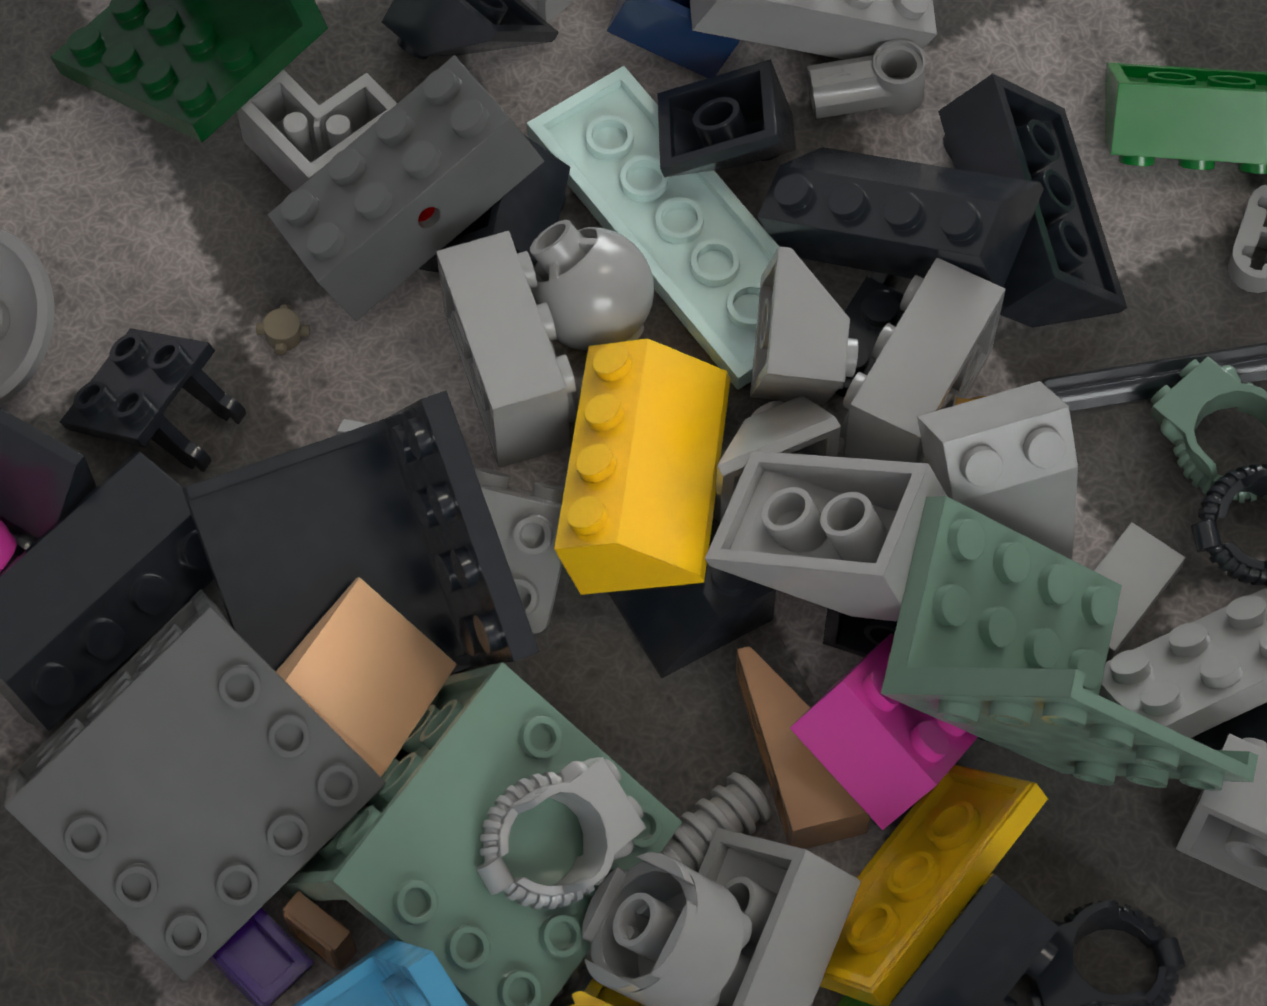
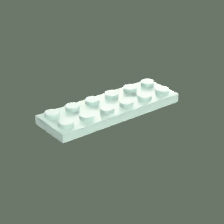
[527,66,779,390]

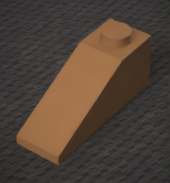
[735,646,870,849]

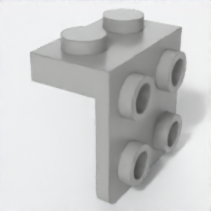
[474,467,564,633]

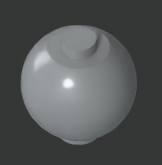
[530,220,654,351]

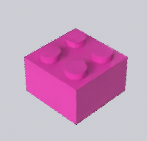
[790,633,978,830]

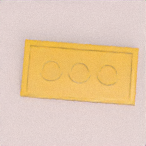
[820,765,1048,1006]

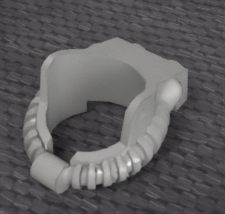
[476,757,646,910]

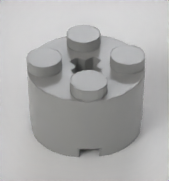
[582,852,752,1006]

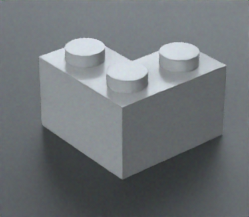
[237,69,398,192]

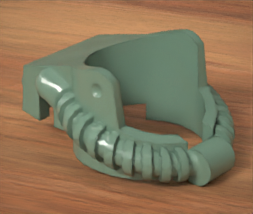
[1150,357,1267,503]

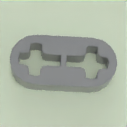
[1227,184,1267,293]

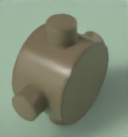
[256,304,310,356]

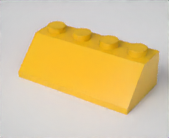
[554,338,731,595]

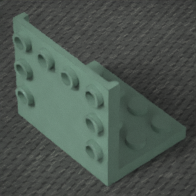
[881,496,1258,791]
[279,662,682,1006]

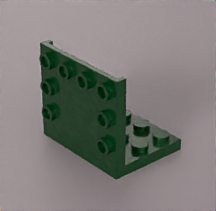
[51,0,328,143]

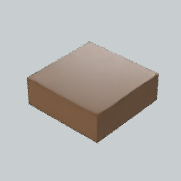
[283,891,357,970]

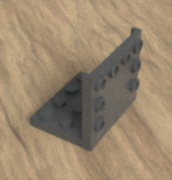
[4,589,386,982]

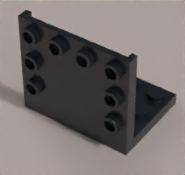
[182,390,539,674]

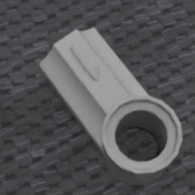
[807,39,926,119]

